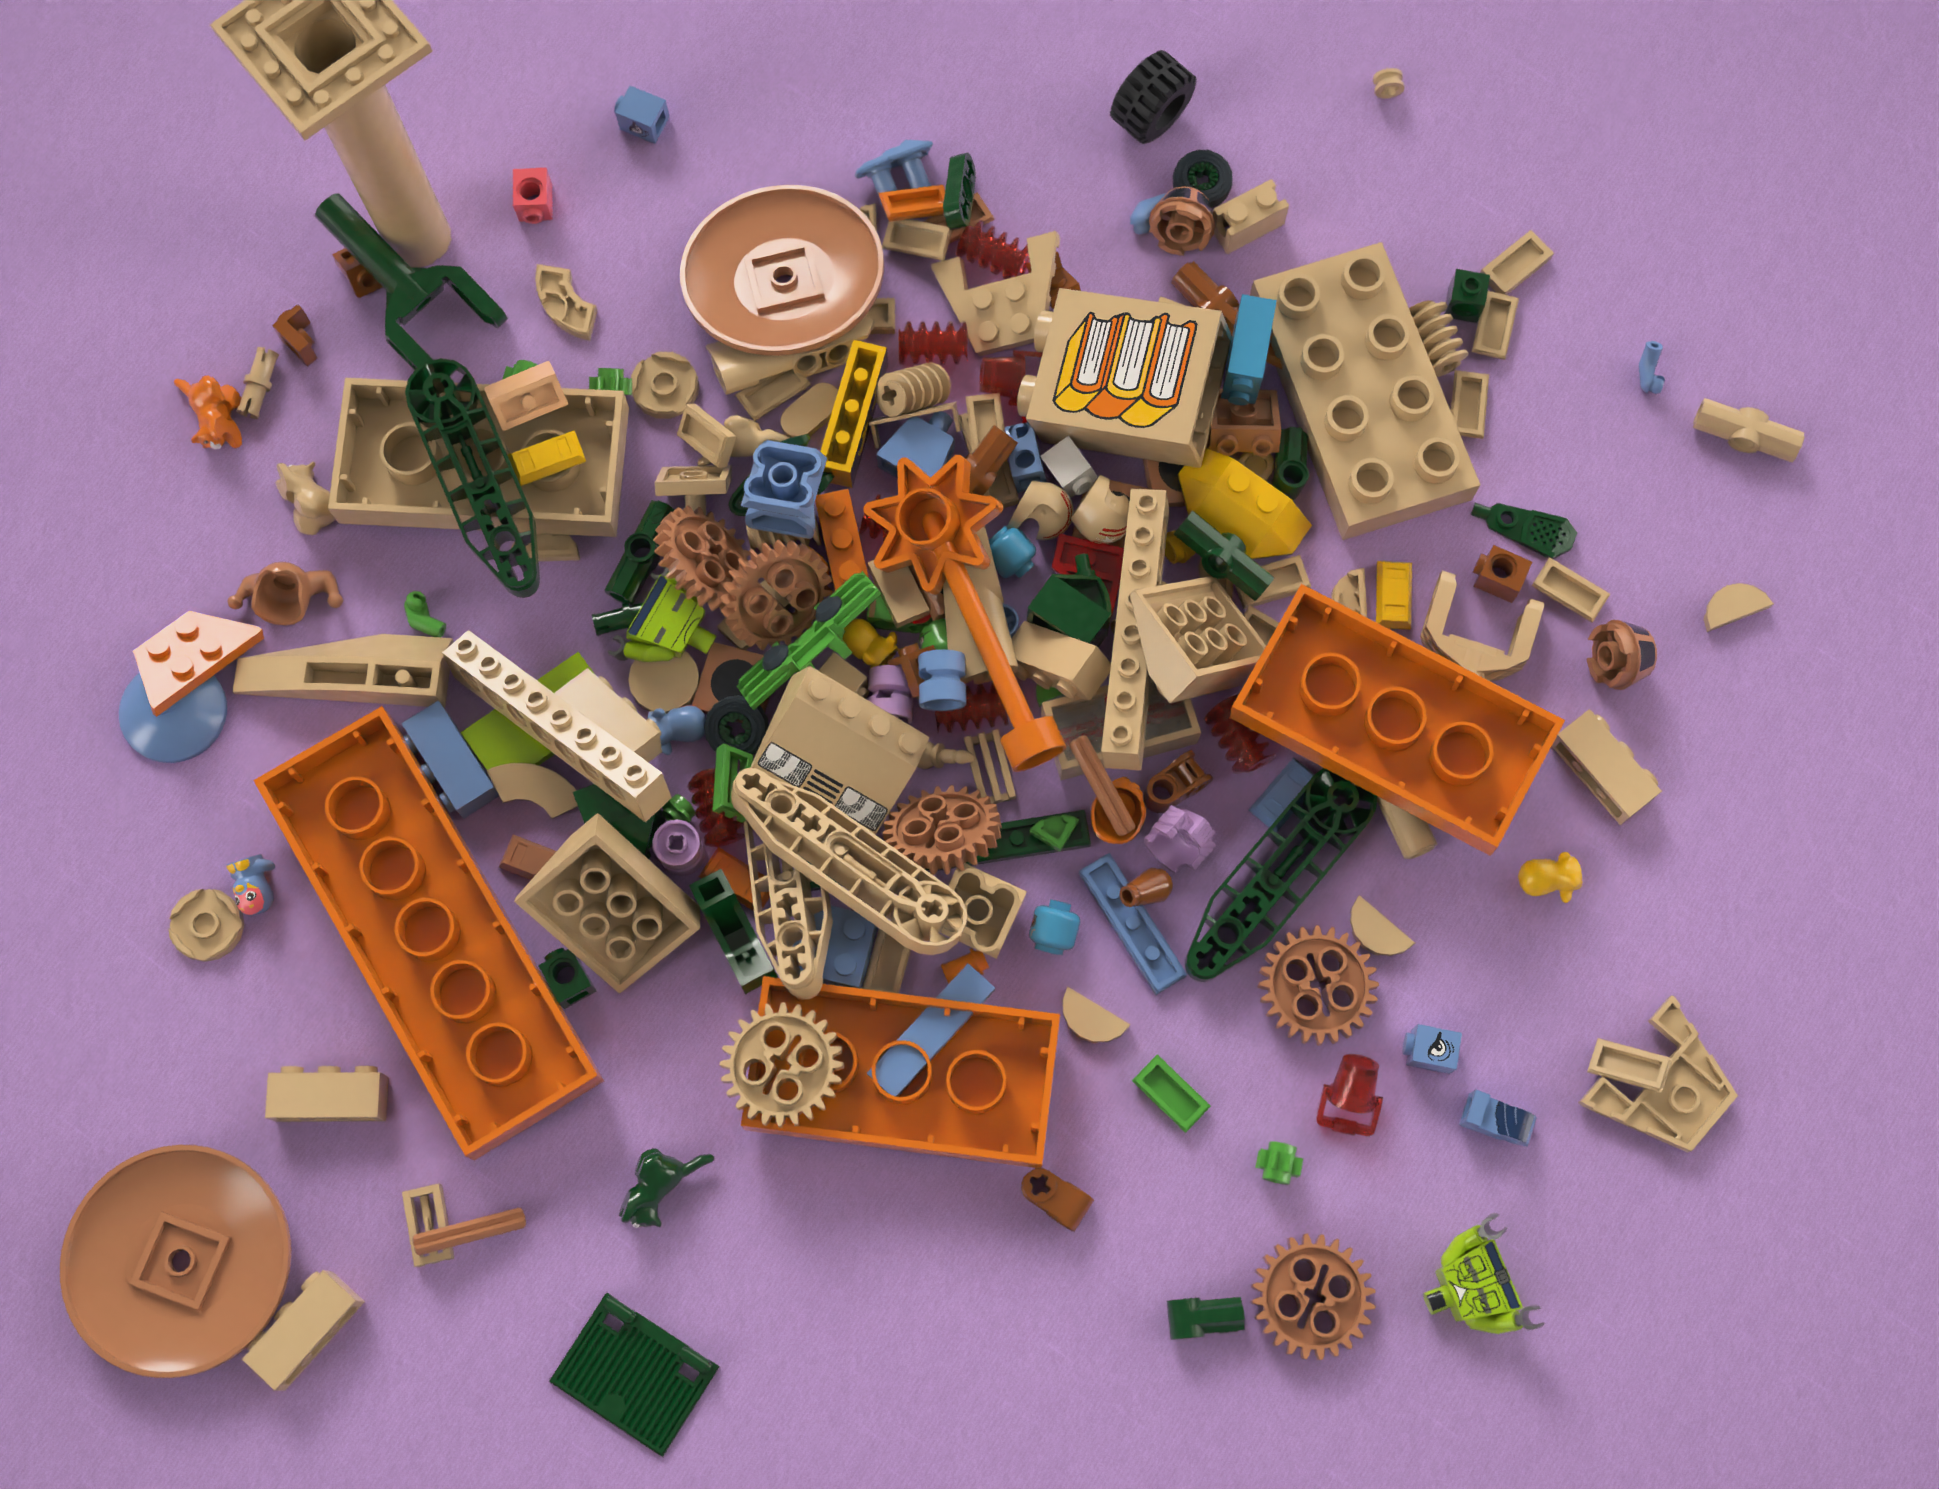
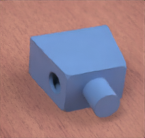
[876,411,955,479]

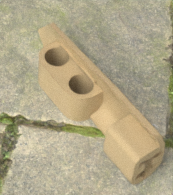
[705,316,875,395]
[943,526,1019,684]

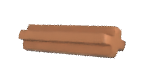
[1069,735,1135,836]
[412,1208,526,1255]

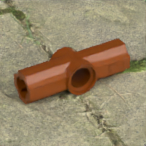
[1171,261,1239,335]
[965,425,1018,495]

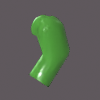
[404,591,446,638]

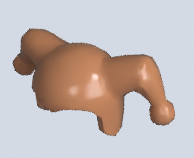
[227,561,343,626]

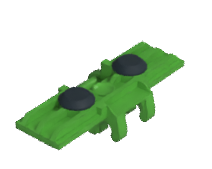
[737,571,882,710]

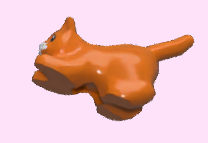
[174,375,242,449]

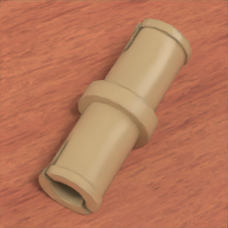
[236,347,279,419]

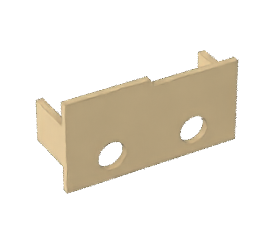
[869,401,961,448]

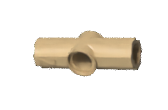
[1693,398,1805,462]

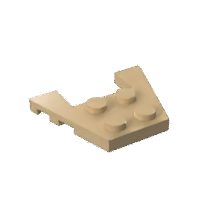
[931,231,1060,356]
[1578,995,1738,1153]

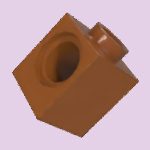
[1472,545,1533,603]

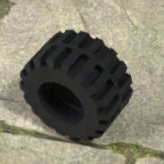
[1110,50,1197,144]

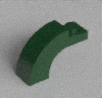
[689,869,778,994]

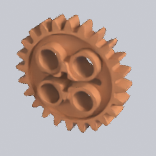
[653,505,750,611]
[720,540,833,650]
[883,785,1002,876]
[1258,925,1379,1046]
[1251,1233,1375,1360]

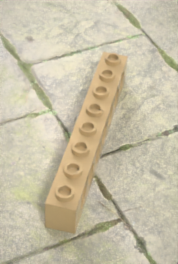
[1101,489,1169,770]
[442,630,672,822]

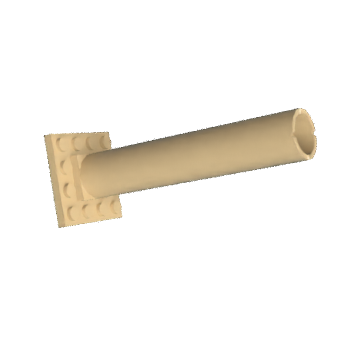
[210,0,451,267]

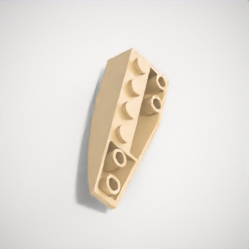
[232,634,454,708]

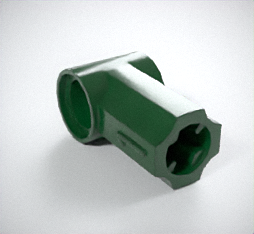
[1271,427,1309,501]
[1166,1297,1245,1340]

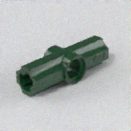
[604,500,675,605]
[1174,510,1274,601]

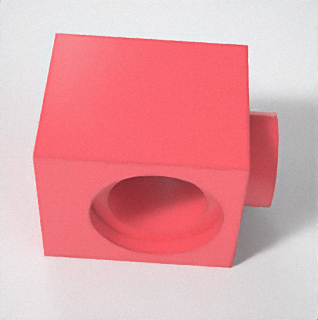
[513,167,553,224]

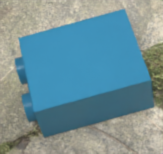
[1221,294,1277,406]

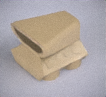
[941,863,1027,959]

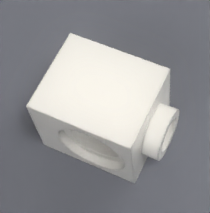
[1040,436,1098,499]

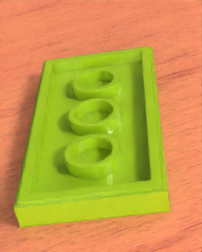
[460,652,594,770]

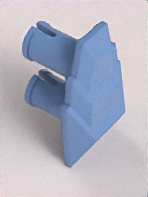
[854,140,933,206]

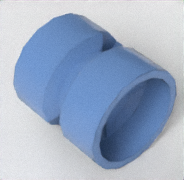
[918,649,967,711]

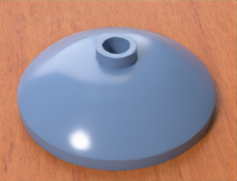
[119,673,227,763]

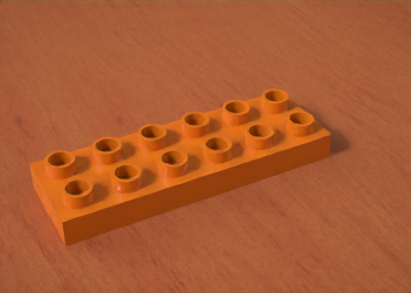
[253,706,604,1161]

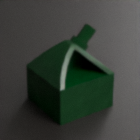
[1027,553,1111,648]
[573,784,666,859]

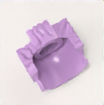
[1144,805,1216,873]

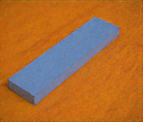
[1078,853,1187,995]
[867,963,996,1097]

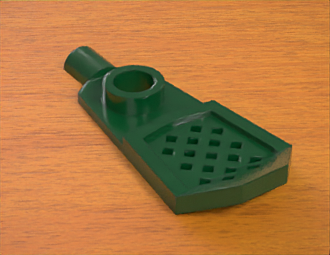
[1471,502,1577,559]

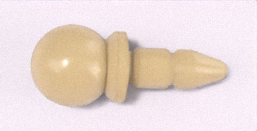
[917,741,976,769]

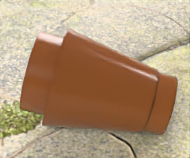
[1119,868,1173,907]

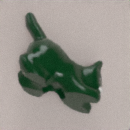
[619,1148,715,1228]

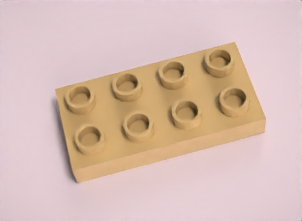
[1250,242,1480,540]
[328,378,629,537]

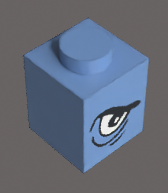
[614,86,670,144]
[1402,1024,1462,1074]

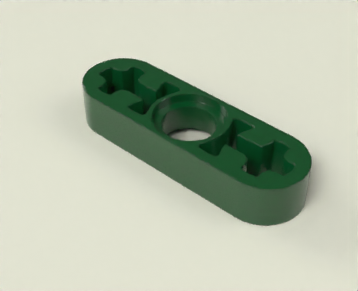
[943,152,976,230]

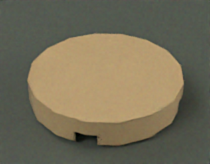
[631,352,699,419]
[628,651,700,714]
[168,889,244,962]

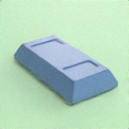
[1248,757,1315,833]

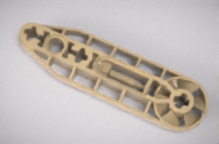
[731,768,967,955]
[744,811,833,1000]

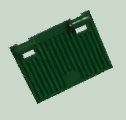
[549,1292,720,1457]

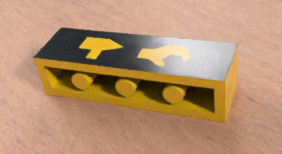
[820,339,888,488]

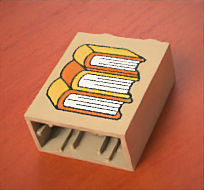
[1017,288,1232,468]

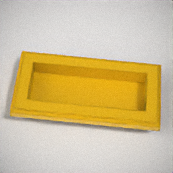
[508,430,587,486]
[1376,561,1412,630]

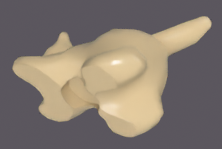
[697,415,790,466]
[275,462,336,535]

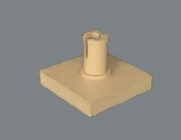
[655,465,732,516]

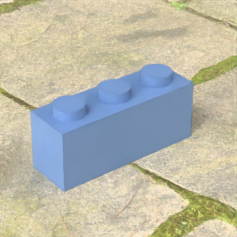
[402,700,499,819]

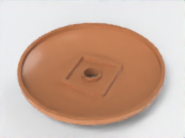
[680,185,884,356]
[60,1145,291,1378]

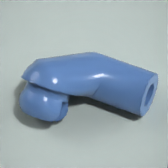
[1130,193,1166,235]
[1638,341,1665,394]

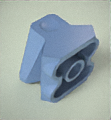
[741,440,827,539]

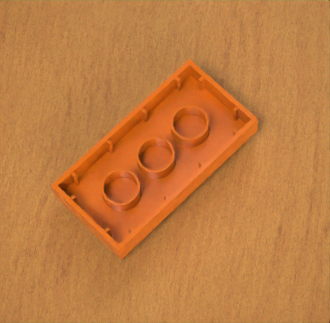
[1230,584,1565,856]
[740,976,1060,1168]

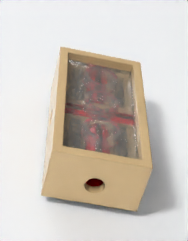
[1041,678,1201,781]

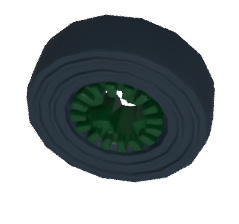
[1173,150,1233,208]
[704,695,769,760]

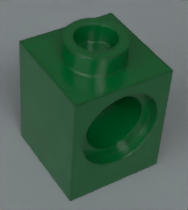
[1444,269,1490,323]
[538,948,597,1009]

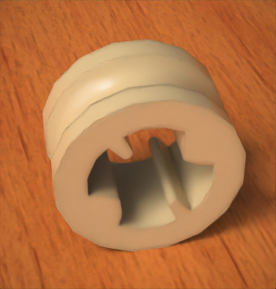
[1373,68,1405,99]

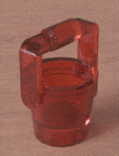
[979,350,1043,406]
[1316,1054,1383,1136]

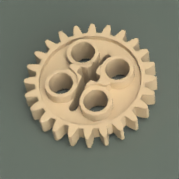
[719,1002,844,1128]

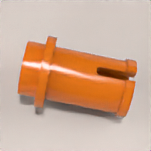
[940,948,989,984]

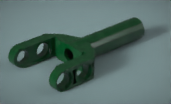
[314,193,508,375]

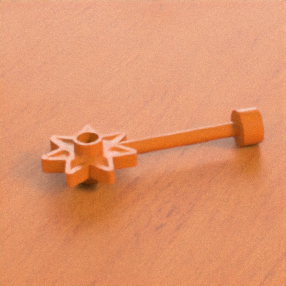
[863,455,1067,772]

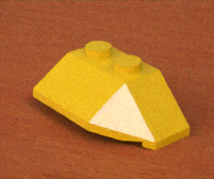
[1178,448,1312,559]

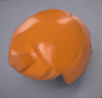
[1091,777,1146,844]

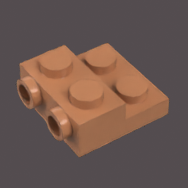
[1208,389,1281,457]

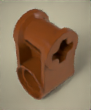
[1143,750,1213,813]
[1021,1168,1094,1232]

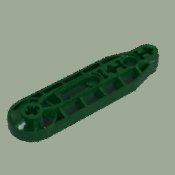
[405,358,540,598]
[1184,768,1377,982]

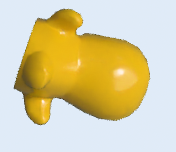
[843,619,899,668]
[1518,852,1582,903]

